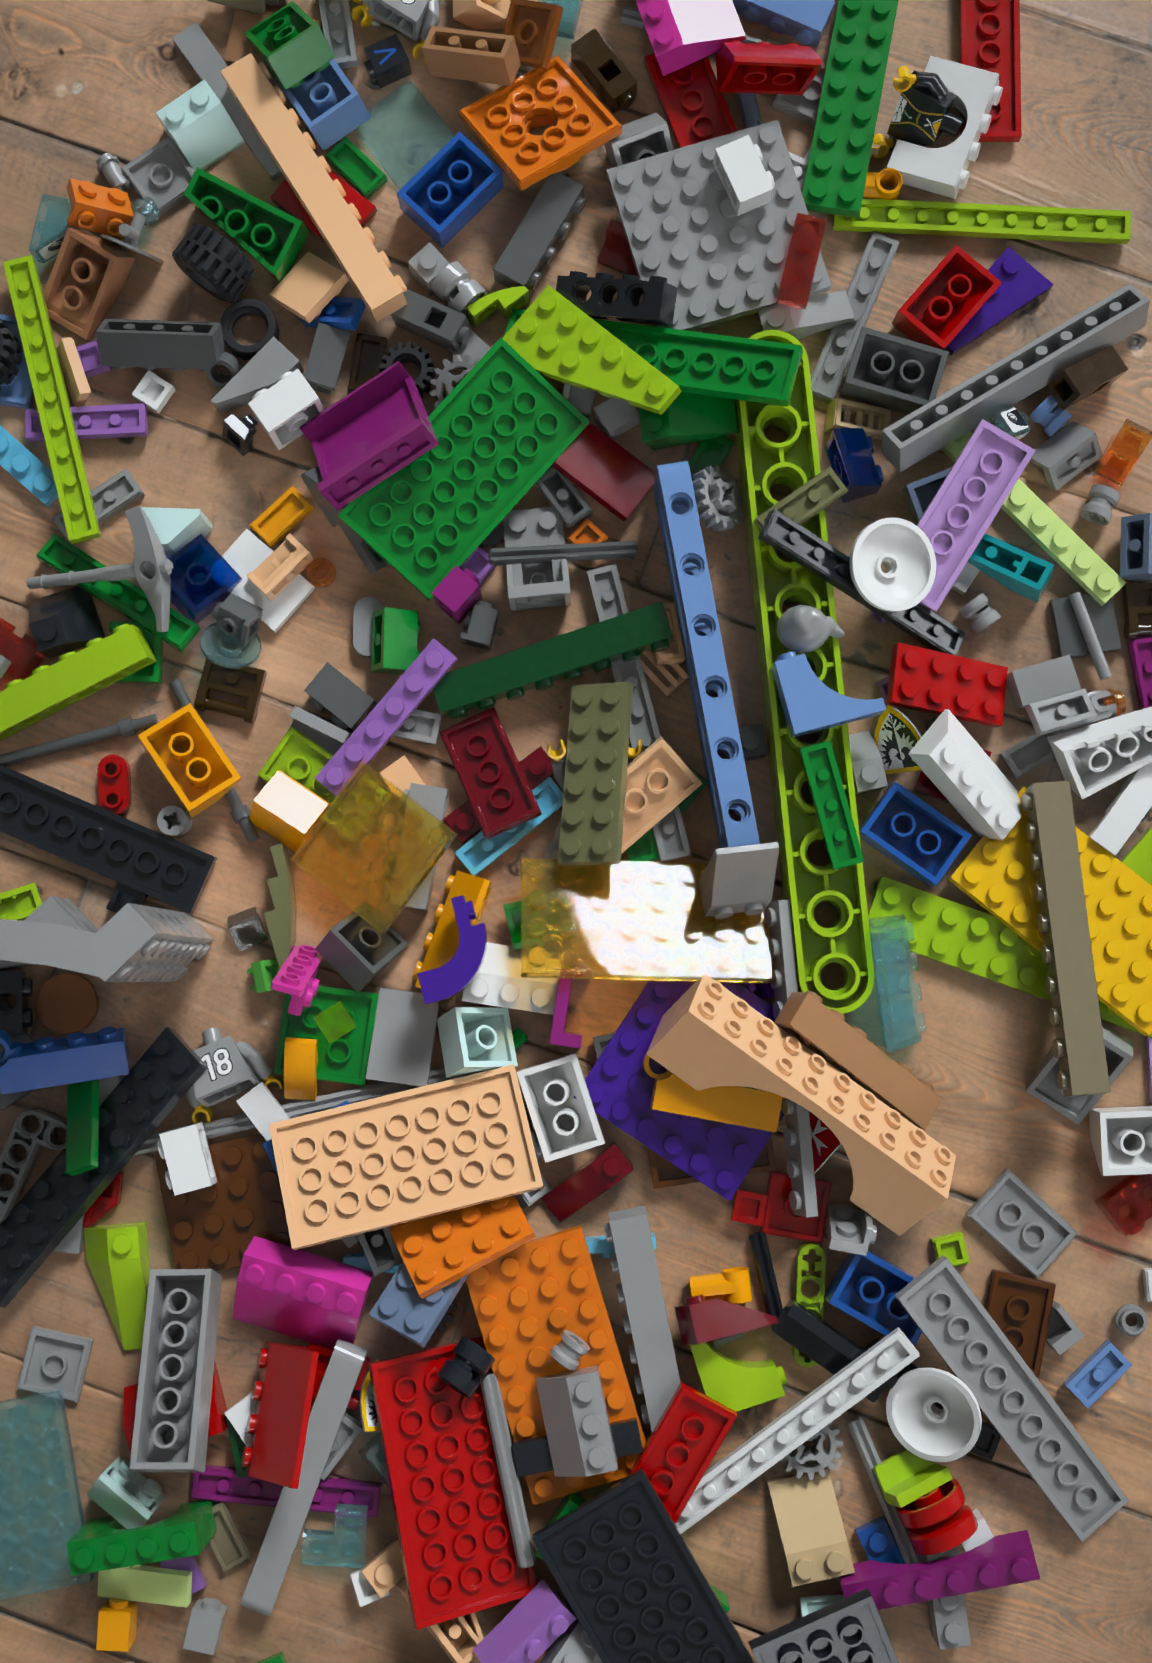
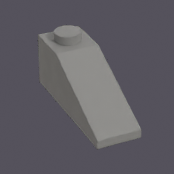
[758,290,854,339]
[211,336,304,414]

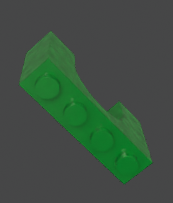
[67,1500,217,1576]

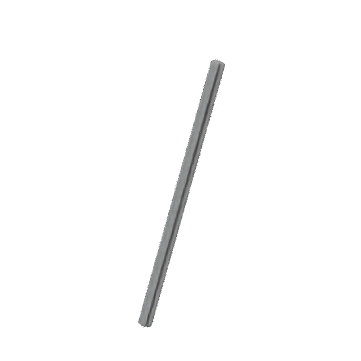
[134,1067,449,1156]

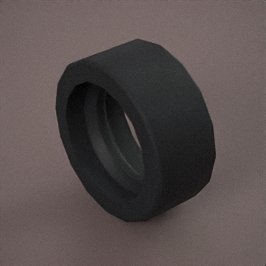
[220,299,280,361]

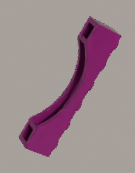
[841,1530,1040,1610]

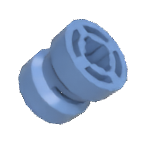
[1029,395,1072,437]

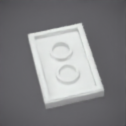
[207,529,315,633]

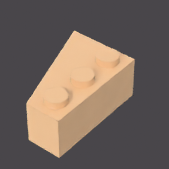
[395,1577,484,1663]

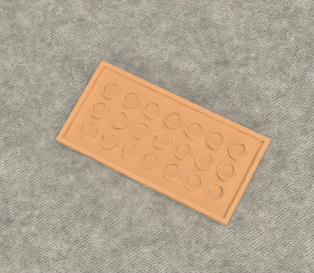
[269,1064,544,1250]

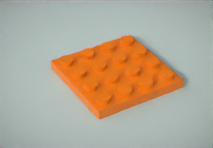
[389,1195,536,1299]

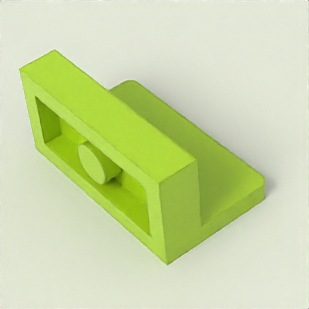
[873,1449,953,1508]

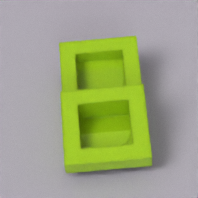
[467,286,530,327]

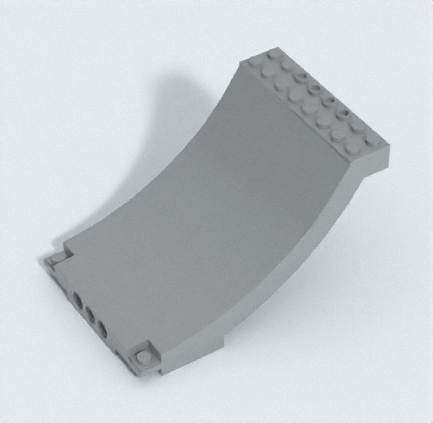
[0,896,214,982]

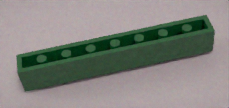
[433,601,675,719]

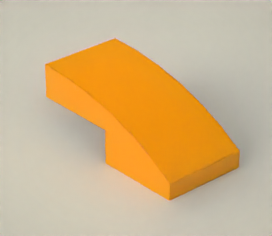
[284,1037,318,1101]

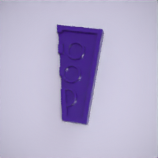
[945,247,1054,356]

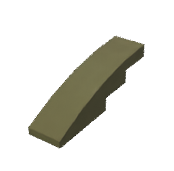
[263,843,297,969]

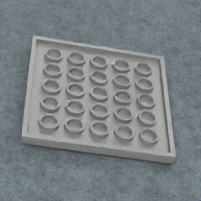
[606,120,832,331]

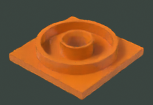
[458,55,622,191]

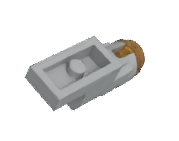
[1026,688,1126,736]

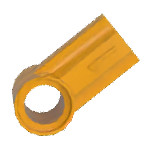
[863,168,903,200]
[689,1267,752,1304]

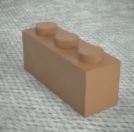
[422,26,521,86]

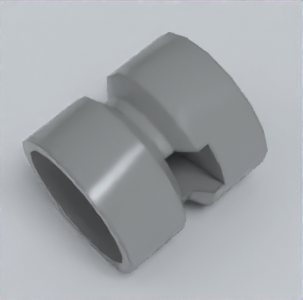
[431,261,487,318]

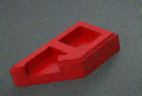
[83,1172,124,1228]

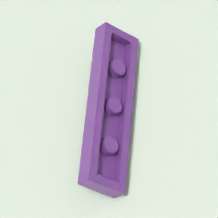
[25,403,148,442]

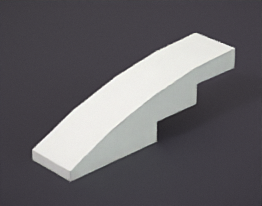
[1089,762,1152,856]

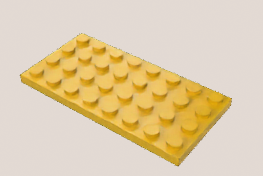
[948,786,1152,1036]

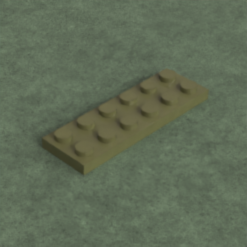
[558,682,633,866]

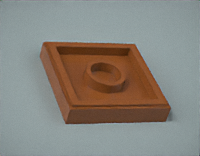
[503,0,564,70]

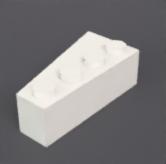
[1047,706,1152,800]

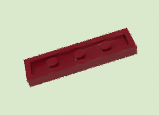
[444,746,554,843]

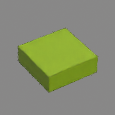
[930,1231,970,1267]

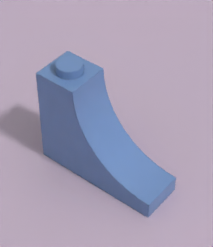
[771,651,886,738]

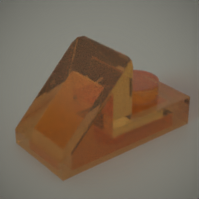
[1094,418,1152,486]

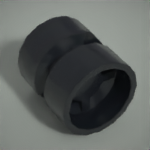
[436,1336,495,1399]

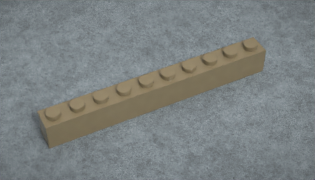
[1022,781,1111,1097]

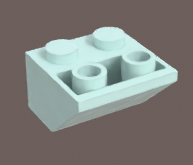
[86,1456,166,1529]

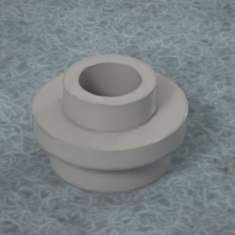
[1115,1304,1147,1336]

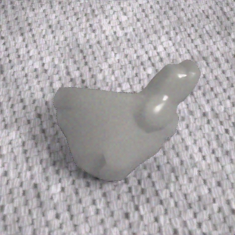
[777,605,845,653]

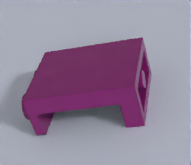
[549,964,592,1049]

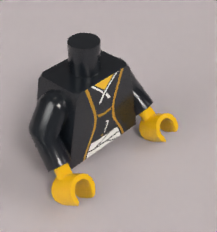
[871,66,964,158]

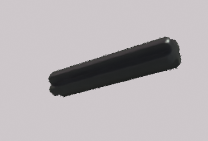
[749,1232,783,1317]

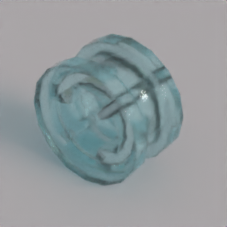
[131,197,159,227]

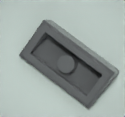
[535,466,593,528]

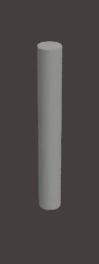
[1068,592,1112,681]

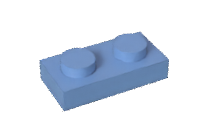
[1063,1340,1132,1409]

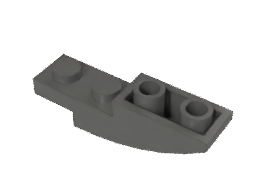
[301,466,389,574]

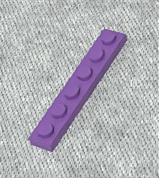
[315,638,458,798]

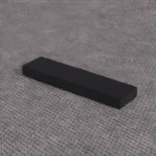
[512,1417,643,1477]

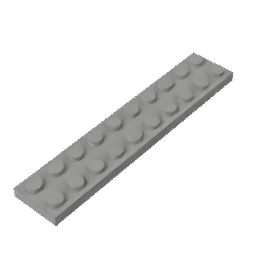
[894,1255,1129,1542]

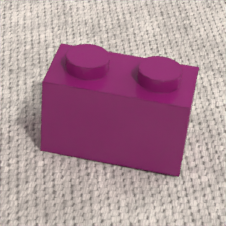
[432,566,482,625]

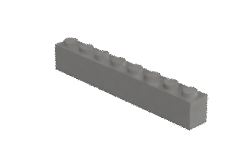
[604,1205,681,1440]

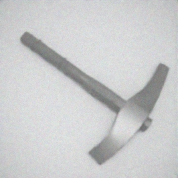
[26,505,174,632]

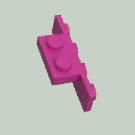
[270,945,323,1016]

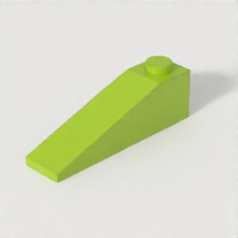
[84,1221,150,1350]

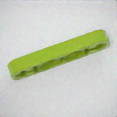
[792,1242,826,1368]

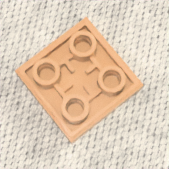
[269,251,349,323]

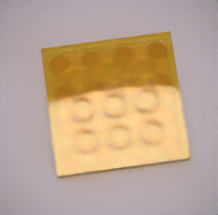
[291,761,458,934]

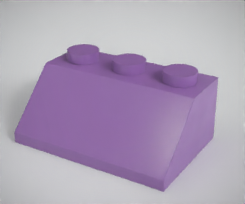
[473,1579,577,1663]

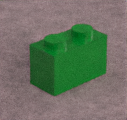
[371,607,421,675]

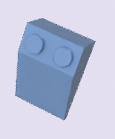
[271,59,371,151]

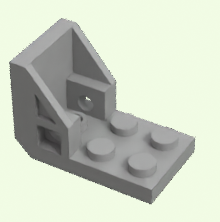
[503,507,571,611]

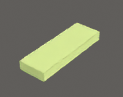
[97,1565,192,1608]

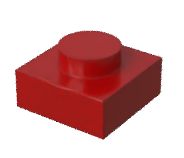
[730,1189,768,1227]

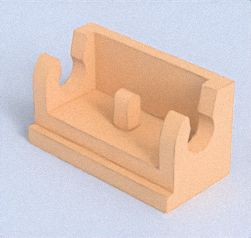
[246,533,314,601]

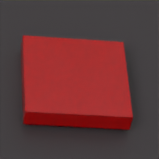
[760,1171,832,1244]

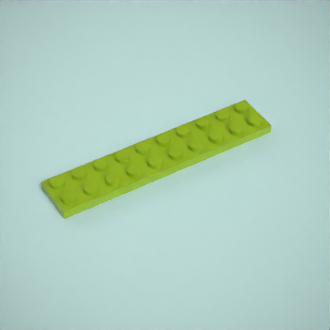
[868,876,1152,1038]

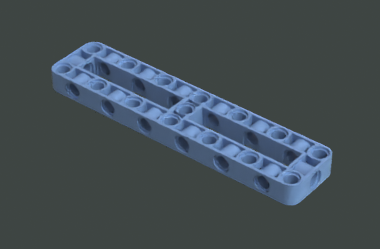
[653,461,760,848]

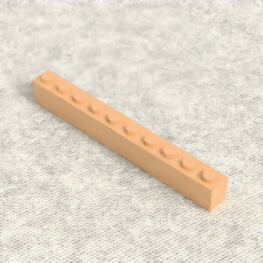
[221,53,407,323]

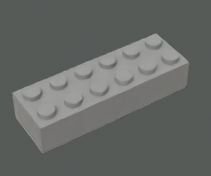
[129,1269,222,1472]

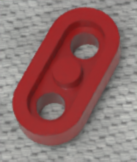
[97,754,132,816]

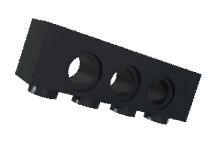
[556,271,678,325]

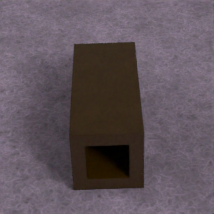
[571,28,637,114]
[1047,345,1129,410]

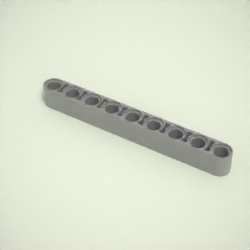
[240,1339,368,1617]

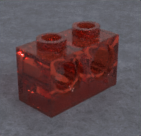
[1094,1174,1152,1236]

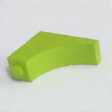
[690,1342,788,1412]

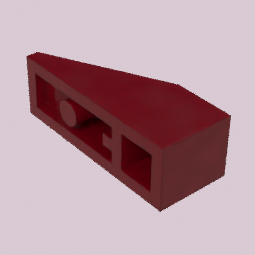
[541,1141,634,1223]
[674,1294,778,1345]

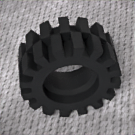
[380,342,435,398]

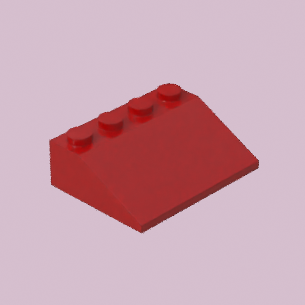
[241,1341,319,1489]

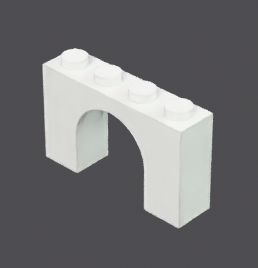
[887,56,1003,199]

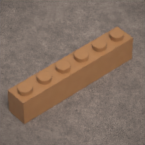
[774,991,942,1130]

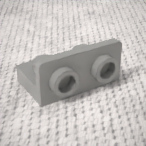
[826,1204,877,1256]

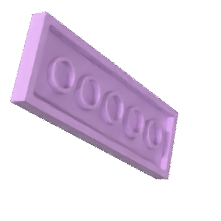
[916,419,1036,612]

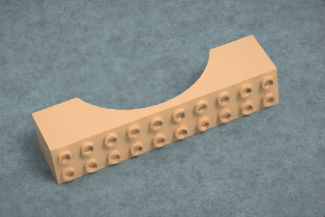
[646,973,956,1236]

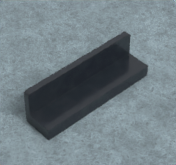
[771,1298,899,1402]

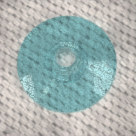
[200,623,261,668]

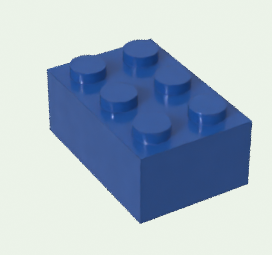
[397,131,504,248]
[859,781,972,887]
[825,1250,922,1346]

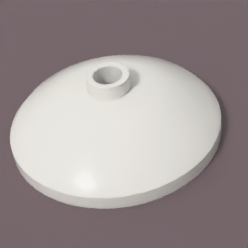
[850,518,936,612]
[886,1368,982,1462]

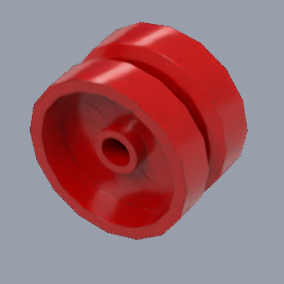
[895,1478,978,1556]

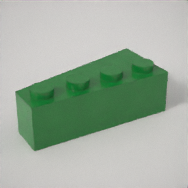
[184,167,310,282]

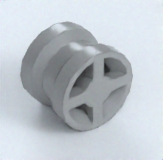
[157,805,193,838]
[550,1330,590,1371]

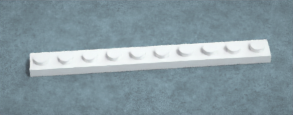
[675,1327,919,1534]

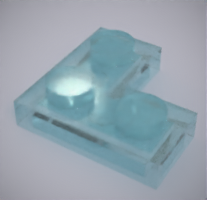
[302,1503,368,1569]

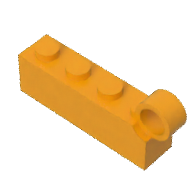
[643,1054,783,1133]

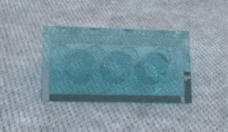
[869,915,926,1052]

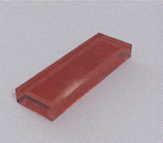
[776,213,827,310]

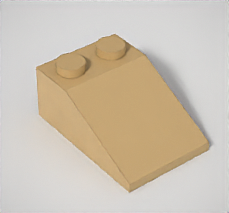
[767,1467,855,1587]

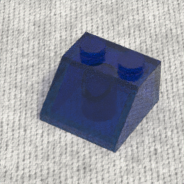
[825,428,884,503]
[168,534,242,624]

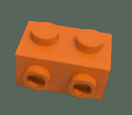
[66,178,134,239]

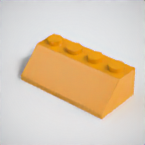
[412,870,493,999]

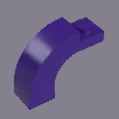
[417,895,487,1004]

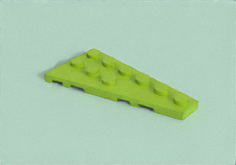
[502,285,682,415]

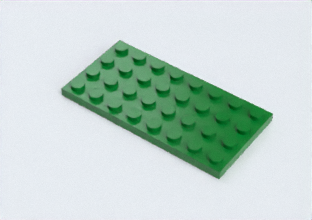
[337,338,590,601]

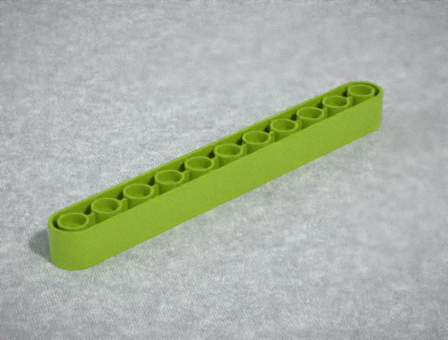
[735,330,875,1014]

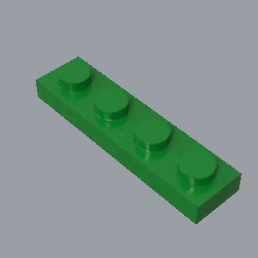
[799,741,865,871]

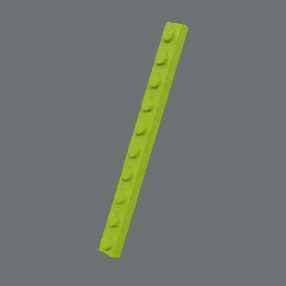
[832,198,1131,244]
[3,255,102,544]

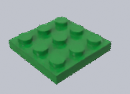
[274,986,379,1086]

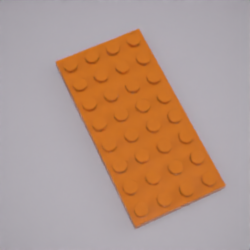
[466,1225,647,1505]

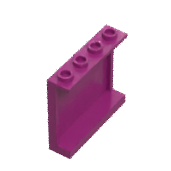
[300,361,439,511]

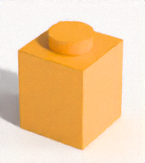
[96,1598,138,1652]

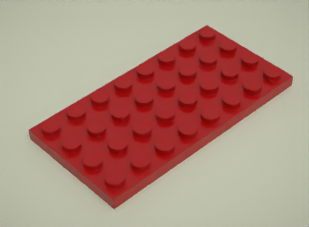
[368,1336,537,1630]

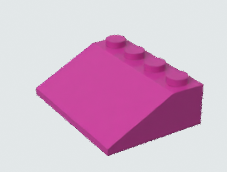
[635,0,746,76]
[233,1236,373,1348]

